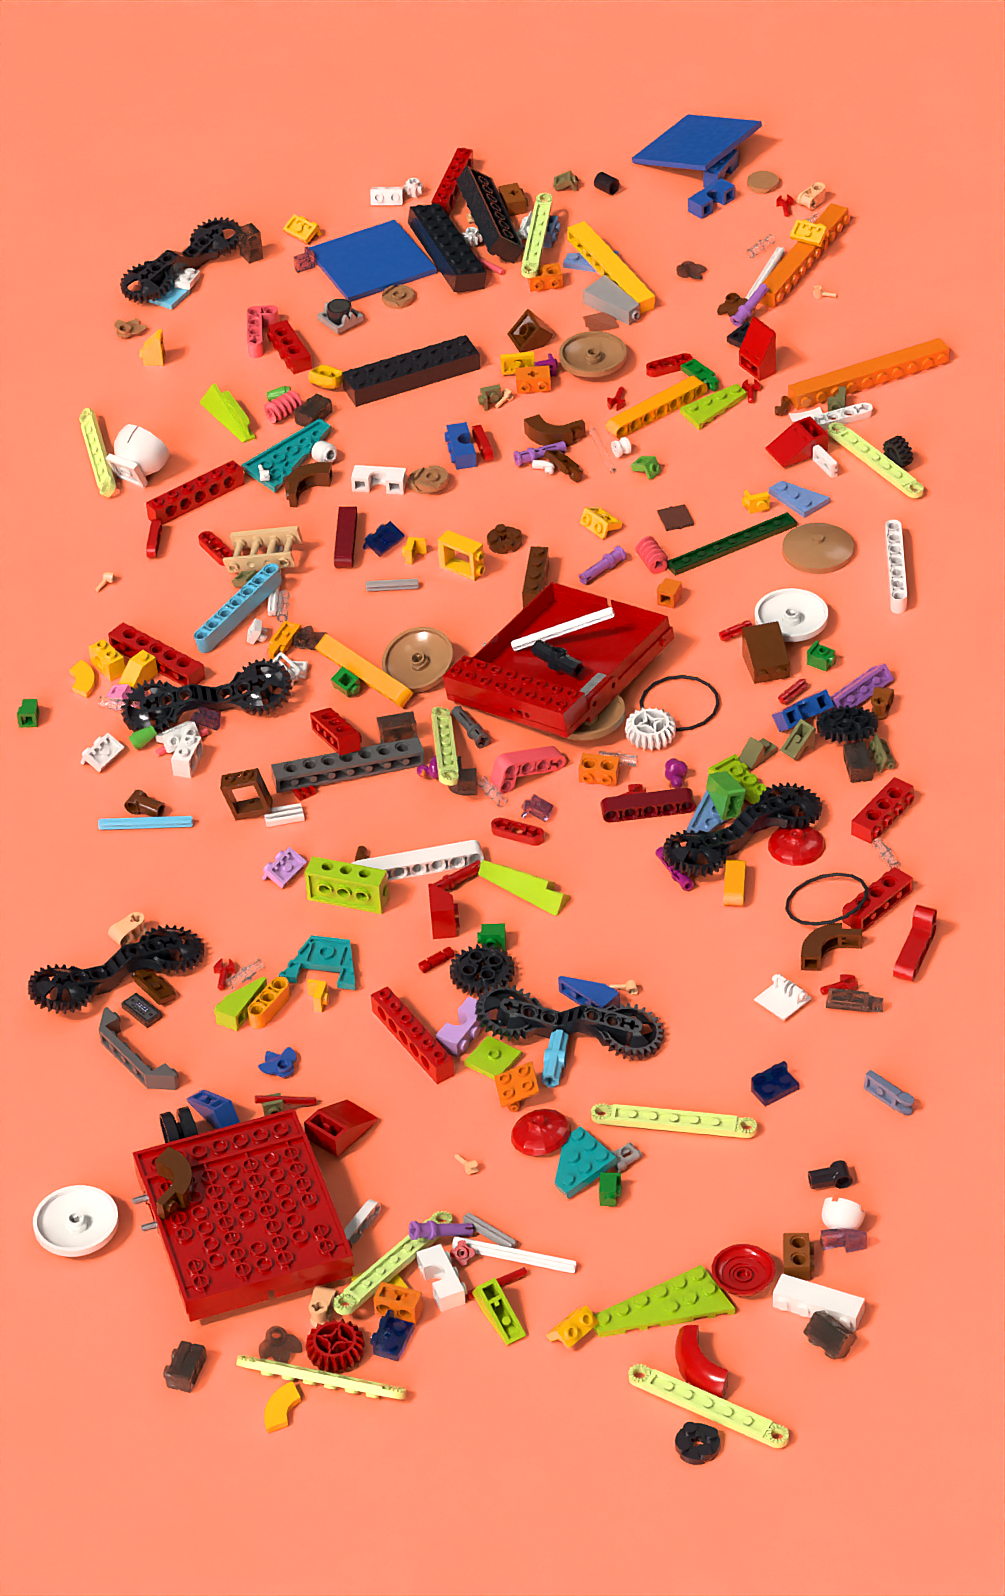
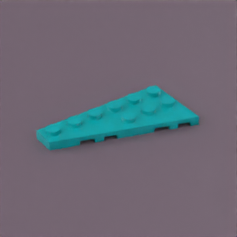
[241,418,331,492]

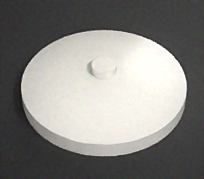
[754,588,828,642]
[33,1185,119,1257]

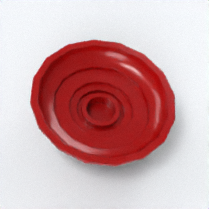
[768,825,825,866]
[511,1109,571,1156]
[711,1244,776,1296]

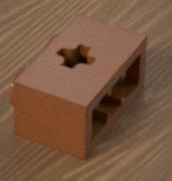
[499,183,528,216]

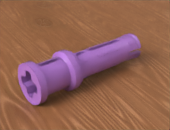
[730,283,769,327]
[513,441,566,466]
[578,546,627,584]
[408,1221,473,1240]

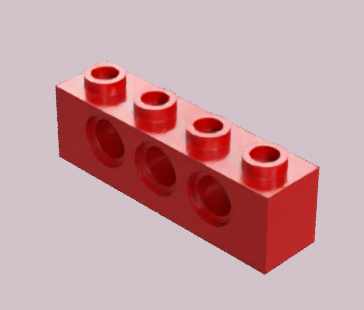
[267,320,312,374]
[310,707,362,756]
[851,777,915,844]
[842,867,913,932]

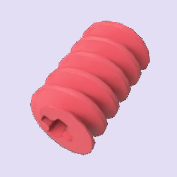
[264,390,303,423]
[635,536,668,574]

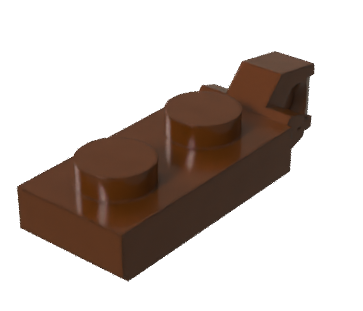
[544,450,583,482]
[131,969,176,1005]

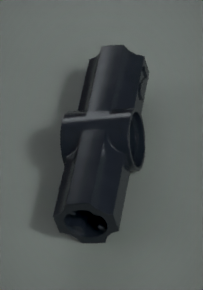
[531,640,584,678]

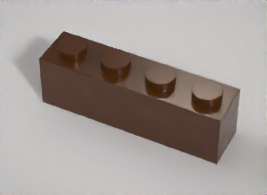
[522,546,549,609]

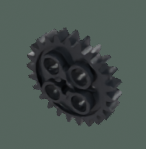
[816,705,878,744]
[450,944,515,997]

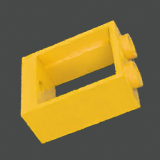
[437,530,485,581]

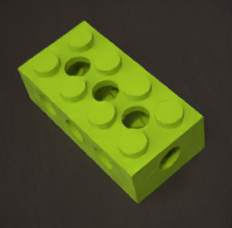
[304,856,389,914]

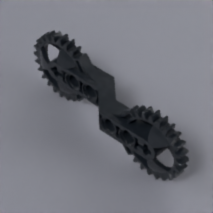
[120,217,243,304]
[121,658,293,734]
[662,782,822,877]
[28,924,204,1014]
[475,984,664,1060]

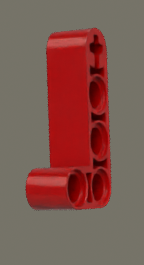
[893,904,937,982]

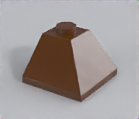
[507,309,554,353]

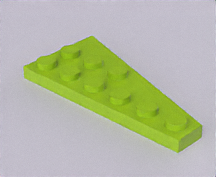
[593,1265,735,1338]

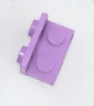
[262,846,307,888]

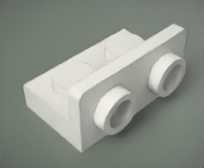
[370,186,404,205]
[155,721,200,753]
[80,733,124,772]

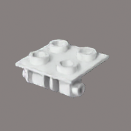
[754,974,811,1020]

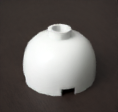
[821,1197,866,1236]

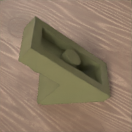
[780,719,816,761]
[739,737,777,771]

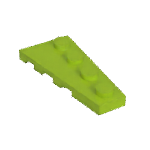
[680,384,747,430]
[708,754,766,804]

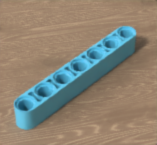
[194,563,282,653]

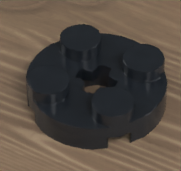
[675,1422,720,1465]

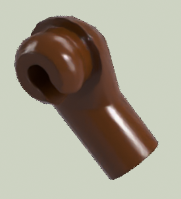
[775,396,789,416]
[355,846,369,861]

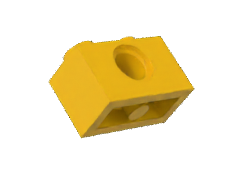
[88,639,125,681]

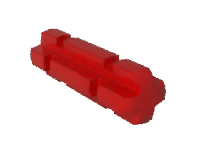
[719,620,753,641]
[778,679,808,704]
[418,947,455,973]

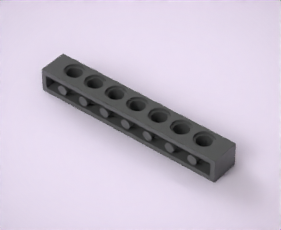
[271,737,425,793]

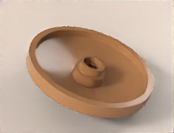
[559,331,627,377]
[782,523,854,574]
[382,627,455,693]
[567,695,626,741]

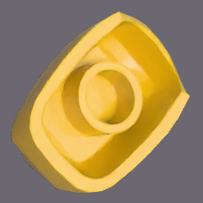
[308,364,343,389]

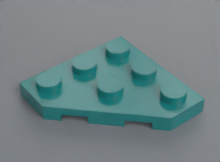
[554,1126,618,1199]

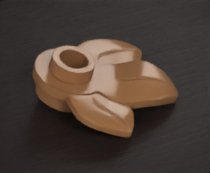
[114,318,147,339]

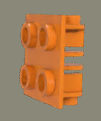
[494,1061,540,1112]

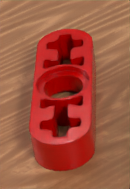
[646,353,693,377]
[472,424,494,462]
[146,519,162,558]
[198,531,233,566]
[491,817,544,846]

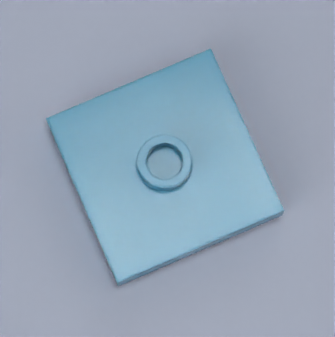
[149,282,191,310]

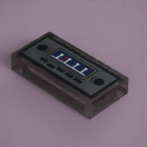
[121,993,163,1028]

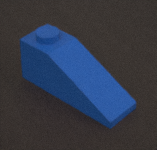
[558,976,620,1009]
[187,1089,240,1129]

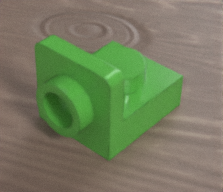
[630,456,661,479]

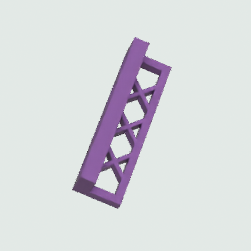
[830,663,894,709]

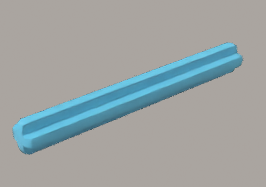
[98,816,193,830]

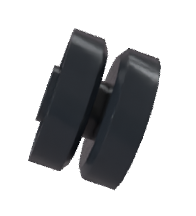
[159,1106,198,1143]

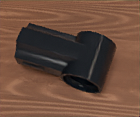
[808,1160,853,1189]

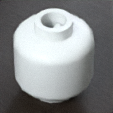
[311,441,337,463]

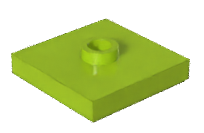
[465,1035,522,1080]

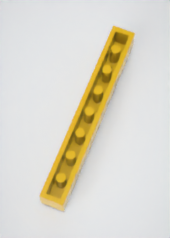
[567,221,656,314]

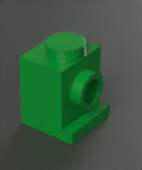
[807,640,837,672]
[330,666,361,698]
[17,699,40,728]
[477,923,506,952]
[599,1173,622,1207]

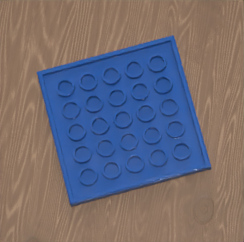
[631,114,762,171]
[307,219,437,302]

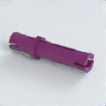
[655,846,694,891]

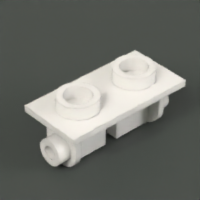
[517,211,533,240]

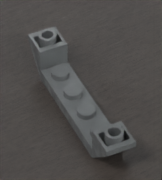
[99,1007,179,1090]

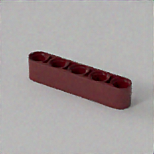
[334,506,358,568]
[600,788,696,823]

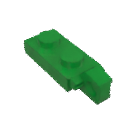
[681,359,719,391]

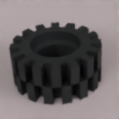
[883,435,913,468]

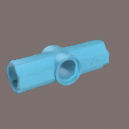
[541,1030,569,1088]

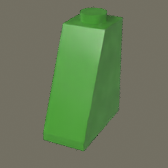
[706,771,746,820]

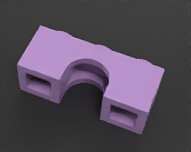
[436,996,491,1058]

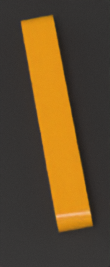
[605,376,707,439]
[315,633,414,708]

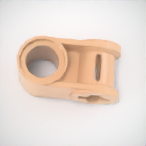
[797,182,826,210]
[108,912,147,947]
[308,1286,339,1328]

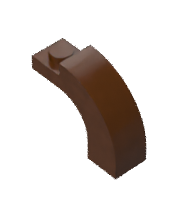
[524,414,586,447]
[285,462,333,508]
[801,923,862,971]
[155,1146,194,1219]

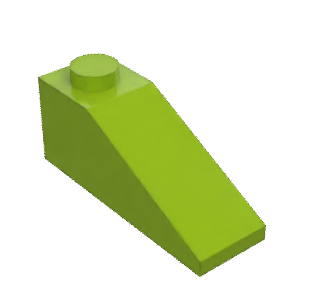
[214,977,267,1031]
[472,1278,526,1346]

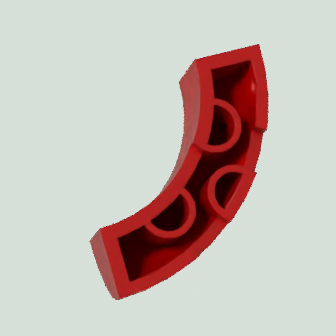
[675,1324,728,1399]

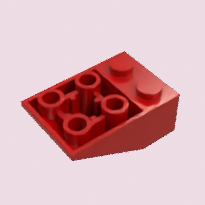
[739,317,776,381]
[765,416,828,468]
[304,1099,378,1157]

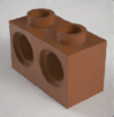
[783,1233,814,1281]

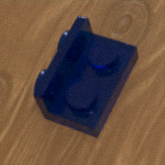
[362,521,405,557]
[751,1061,799,1107]
[370,1309,415,1362]

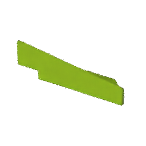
[200,383,256,443]
[478,860,571,916]

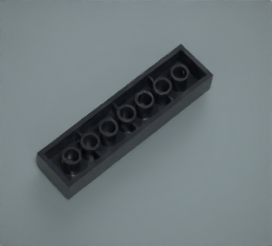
[456,166,525,263]
[408,203,487,292]
[342,335,480,407]

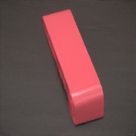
[247,305,279,358]
[490,746,566,794]

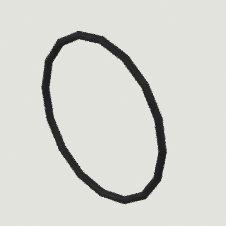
[639,675,720,731]
[785,872,868,926]

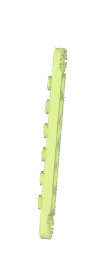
[521,192,553,278]
[79,407,116,498]
[828,422,924,498]
[431,706,459,786]
[591,1103,757,1138]
[334,1210,453,1315]
[236,1355,406,1399]
[628,1364,789,1448]

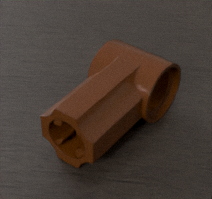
[124,789,165,817]

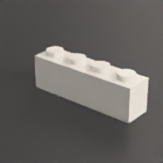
[773,1274,865,1332]

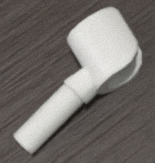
[258,464,270,481]

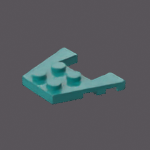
[279,935,356,990]

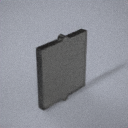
[583,312,619,332]
[657,504,694,532]

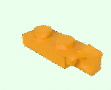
[268,620,302,660]

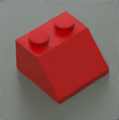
[428,883,460,939]

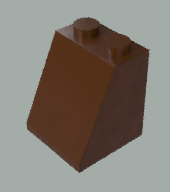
[742,621,790,684]

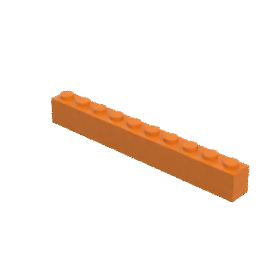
[759,203,850,308]
[788,338,949,410]

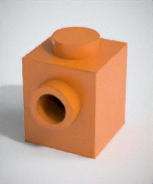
[657,578,682,609]

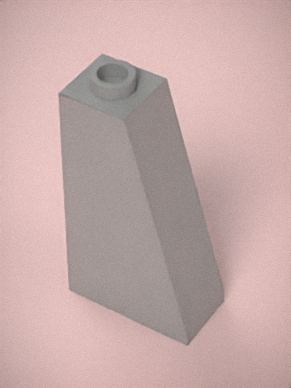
[583,275,640,325]

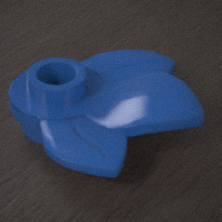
[258,1047,297,1077]

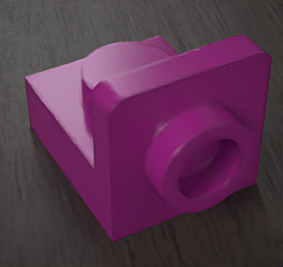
[534,353,558,377]

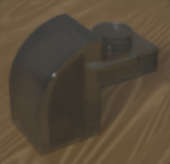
[447,756,477,796]

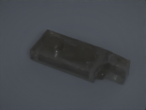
[826,988,884,1012]

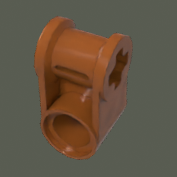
[871,687,894,720]

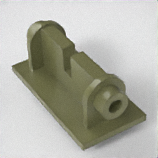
[868,733,896,773]

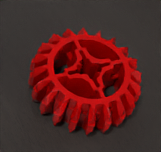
[305,1318,365,1374]

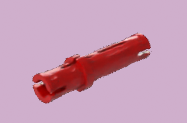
[433,860,481,891]

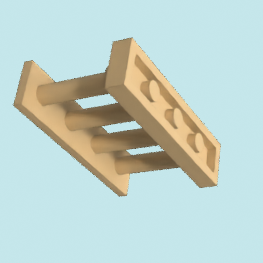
[223,526,303,573]

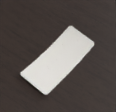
[789,407,822,422]

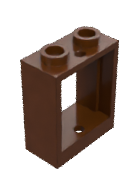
[220,768,273,821]

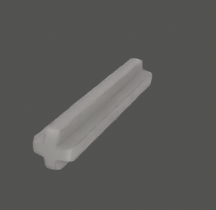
[366,578,419,592]
[462,1212,517,1248]

